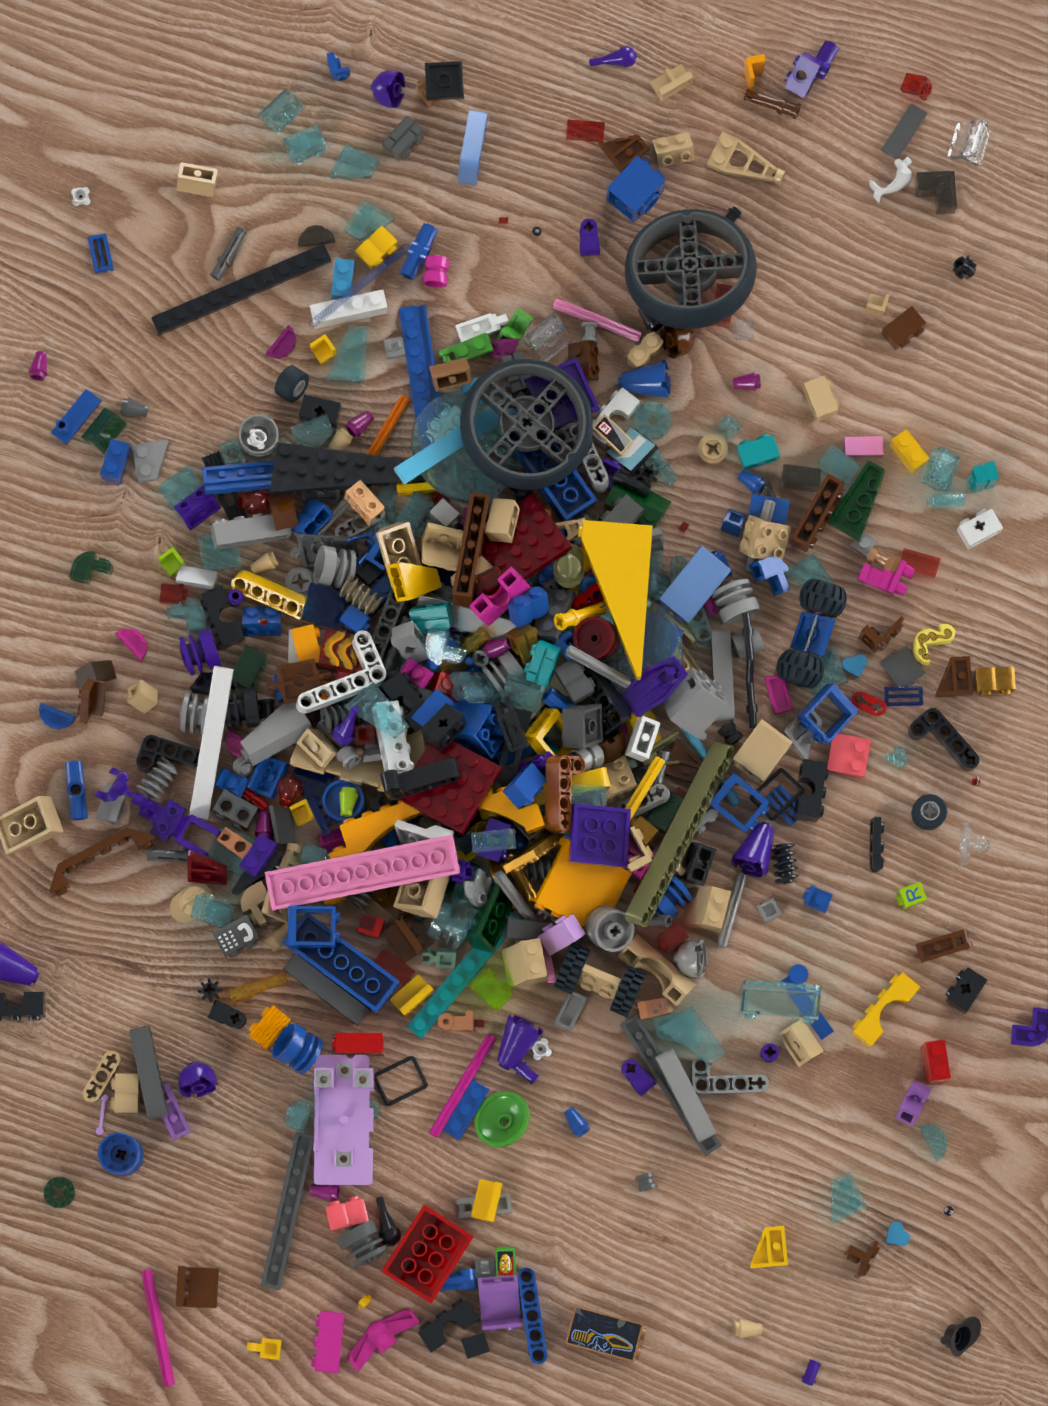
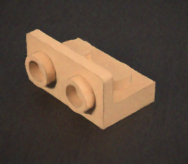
[344,480,385,526]

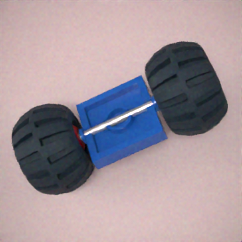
[776,578,847,689]

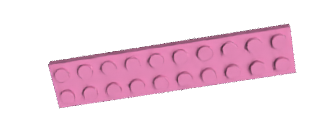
[265,835,460,910]

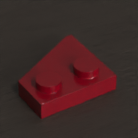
[187,850,227,885]

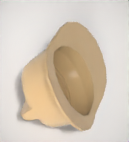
[170,883,213,923]

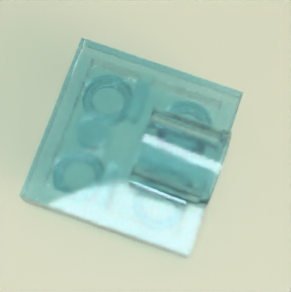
[449,672,500,703]

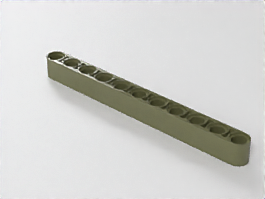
[625,742,735,927]

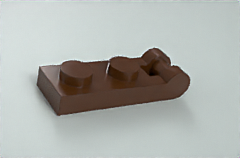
[916,929,973,963]

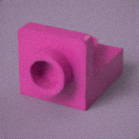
[400,658,434,689]

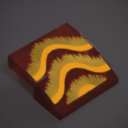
[318,628,364,674]

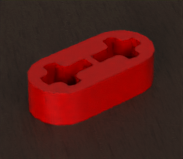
[851,691,887,716]

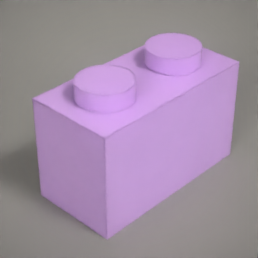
[537,914,586,956]

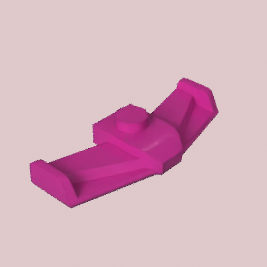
[346,1307,420,1372]

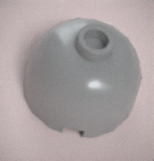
[674,939,707,978]

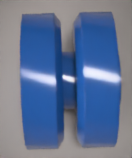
[322,780,367,825]

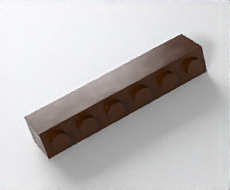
[452,492,491,607]

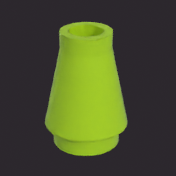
[339,787,358,817]

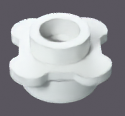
[71,187,91,206]
[247,429,267,450]
[531,1038,552,1060]

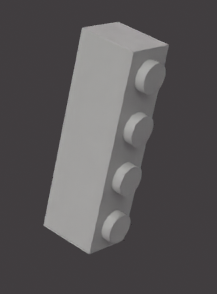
[210,512,292,550]

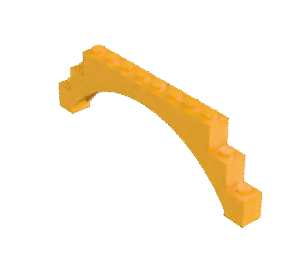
[324,787,546,906]

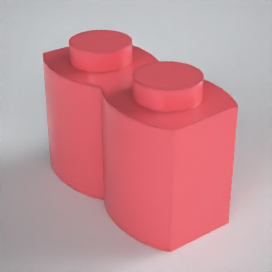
[325,1196,369,1231]

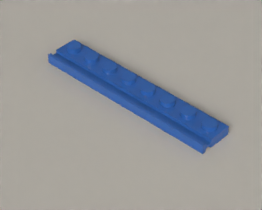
[399,304,442,451]
[202,461,274,495]

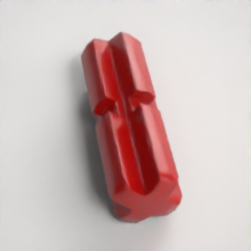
[241,787,269,812]

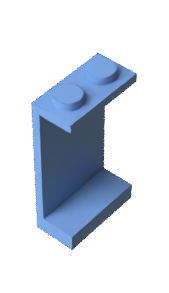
[656,546,731,624]

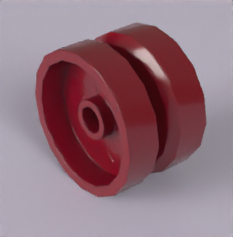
[573,617,620,661]

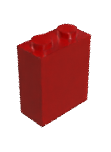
[332,1033,384,1056]
[921,1039,951,1085]

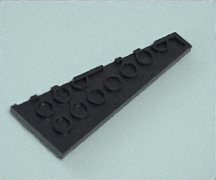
[269,442,427,495]

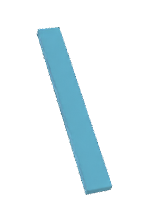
[394,394,517,485]

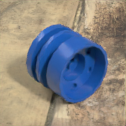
[656,876,693,920]
[272,1022,323,1074]
[98,1132,144,1176]

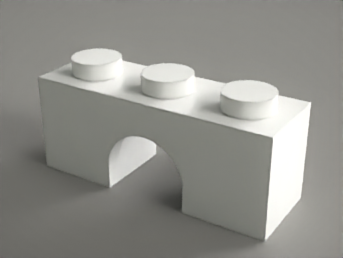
[592,388,640,449]

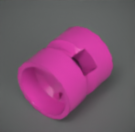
[423,255,450,288]

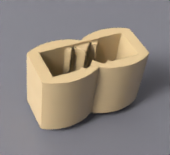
[627,332,663,369]
[111,1073,141,1114]

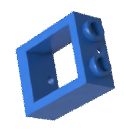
[796,683,859,744]
[710,773,770,832]
[288,906,340,948]

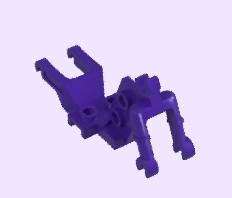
[95,767,222,857]

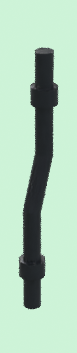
[742,613,758,728]

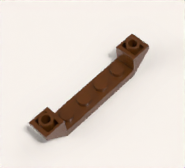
[50,827,156,896]

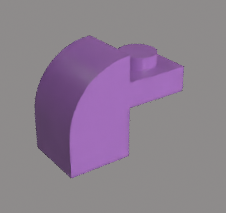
[895,1080,932,1127]

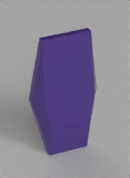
[621,656,688,717]

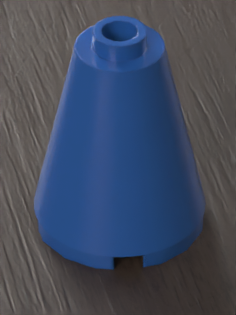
[618,360,671,398]

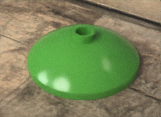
[475,1091,530,1148]

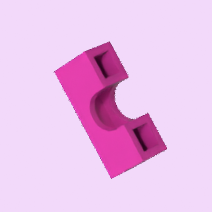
[469,567,531,626]

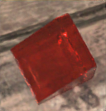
[354,724,375,745]

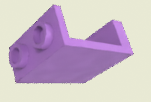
[478,1275,522,1331]

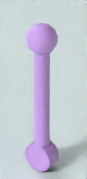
[96,1094,109,1135]

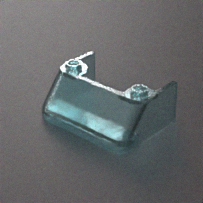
[738,980,822,1024]

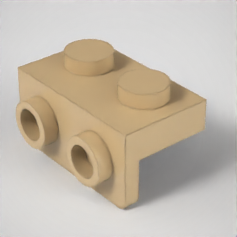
[652,132,695,168]

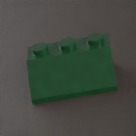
[603,483,671,529]
[466,884,513,953]

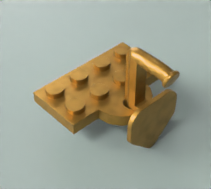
[487,832,565,912]

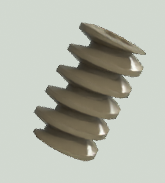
[339,576,383,615]

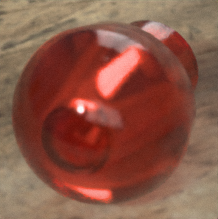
[238,489,269,515]
[277,776,303,808]

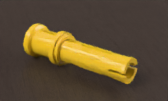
[554,602,607,631]

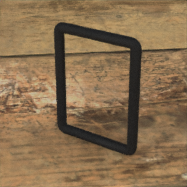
[750,768,804,820]
[374,1056,428,1106]

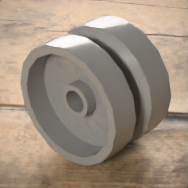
[585,905,634,952]

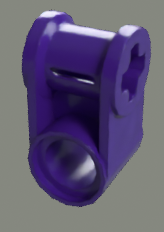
[580,219,600,256]
[621,1060,656,1097]

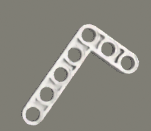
[296,630,386,714]

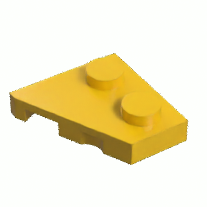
[750,1226,788,1269]

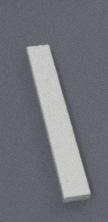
[189,666,234,820]

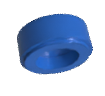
[788,964,808,985]

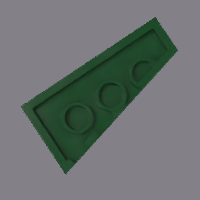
[828,460,885,542]

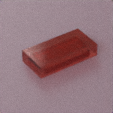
[566,119,605,142]
[901,548,941,578]
[374,948,415,987]

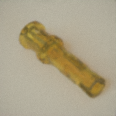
[438,626,491,673]
[228,971,288,1005]

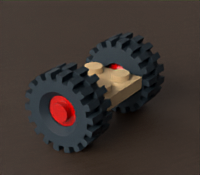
[554,942,646,1018]

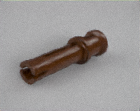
[744,89,801,120]

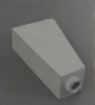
[241,702,312,766]

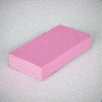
[844,436,883,457]

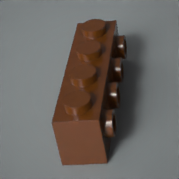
[790,474,845,552]

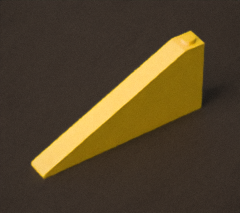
[578,520,653,680]

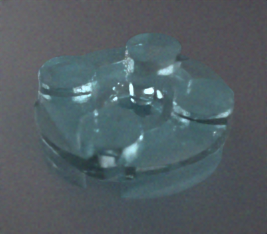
[634,401,672,440]

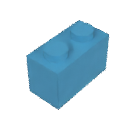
[331,258,355,300]

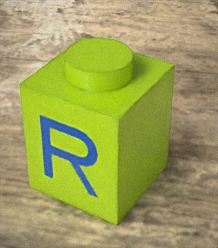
[896,881,928,910]

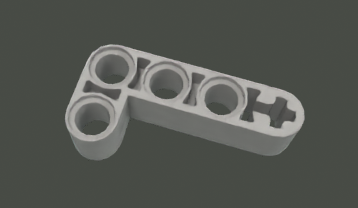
[554,422,609,493]
[691,1057,769,1095]

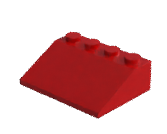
[381,1205,474,1304]

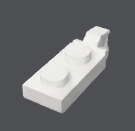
[455,313,509,342]

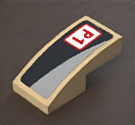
[593,414,633,456]

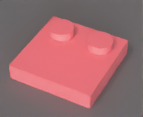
[827,734,871,778]

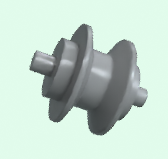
[233,756,254,777]

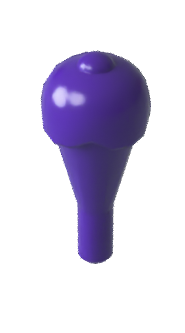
[589,46,637,68]
[333,706,359,746]

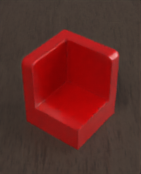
[356,915,385,940]

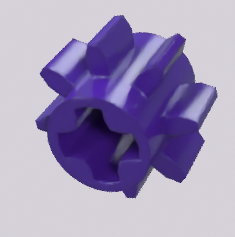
[450,859,473,884]

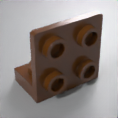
[858,616,904,653]
[176,1266,219,1308]

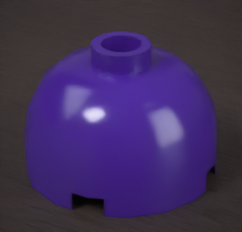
[371,70,406,108]
[178,1061,218,1097]

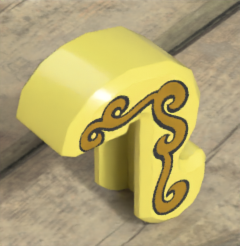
[912,624,955,666]

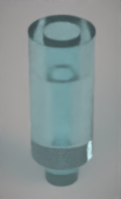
[926,493,965,508]

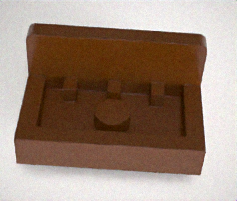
[568,340,600,381]
[77,678,106,724]

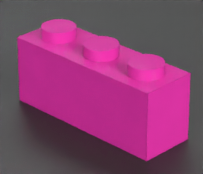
[311,1311,345,1373]

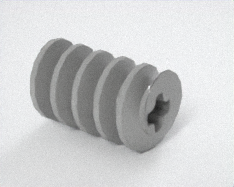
[137,756,178,799]

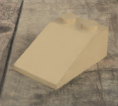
[0,796,64,855]

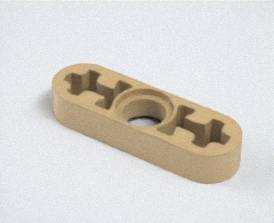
[83,1051,121,1103]

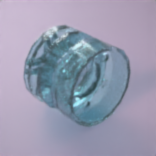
[427,899,474,950]

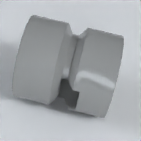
[731,627,764,659]
[568,744,604,772]

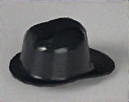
[940,1316,981,1357]

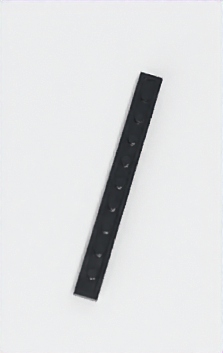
[151,243,332,336]

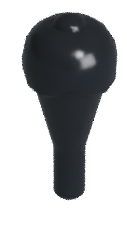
[376,1196,401,1246]

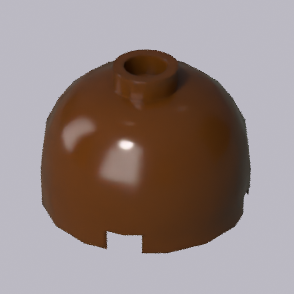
[660,324,695,359]
[598,730,627,764]

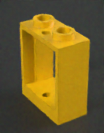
[525,708,577,756]

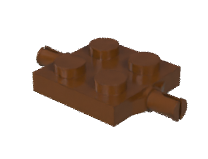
[266,658,332,704]

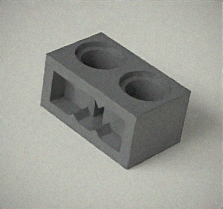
[213,789,259,831]

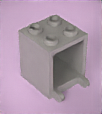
[663,667,728,740]

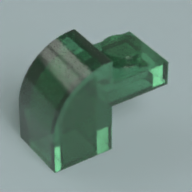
[69,551,113,585]

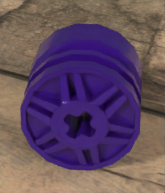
[179,628,222,676]

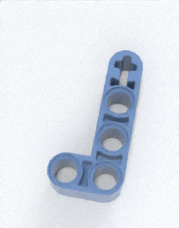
[458,110,488,185]

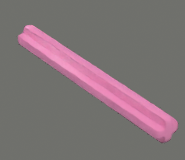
[553,299,642,342]

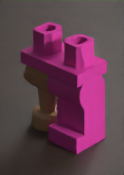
[857,548,915,596]

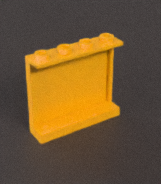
[530,837,631,932]

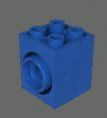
[606,156,665,223]
[452,699,505,759]

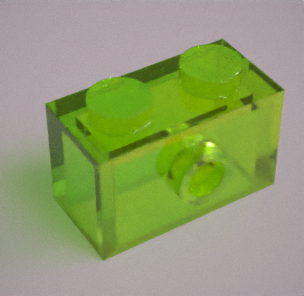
[467,968,513,1011]

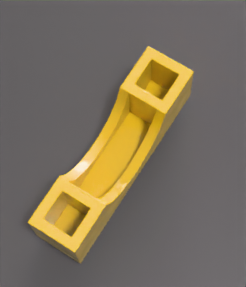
[852,972,920,1048]

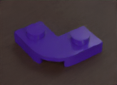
[1010,1007,1048,1047]

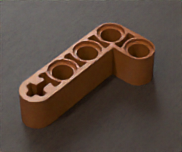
[545,755,585,832]

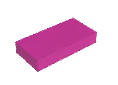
[764,675,793,715]

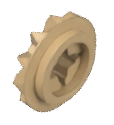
[698,434,728,464]

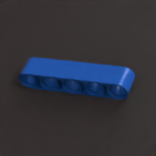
[517,1267,547,1365]

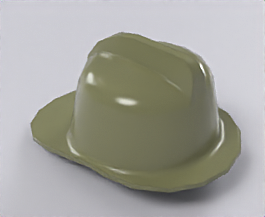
[553,543,584,588]

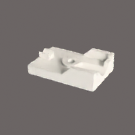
[394,819,459,853]

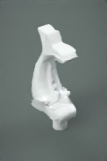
[869,157,912,204]

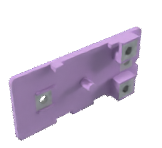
[313,1055,374,1185]

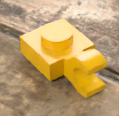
[247,1338,282,1360]

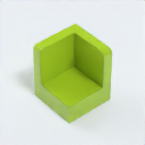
[158,547,186,578]

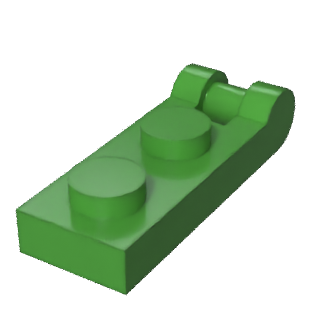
[438,332,494,363]

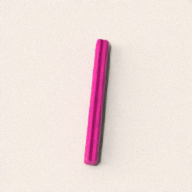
[429,1034,496,1138]
[141,1269,175,1387]

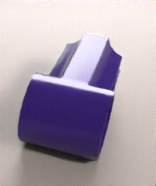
[814,40,839,80]

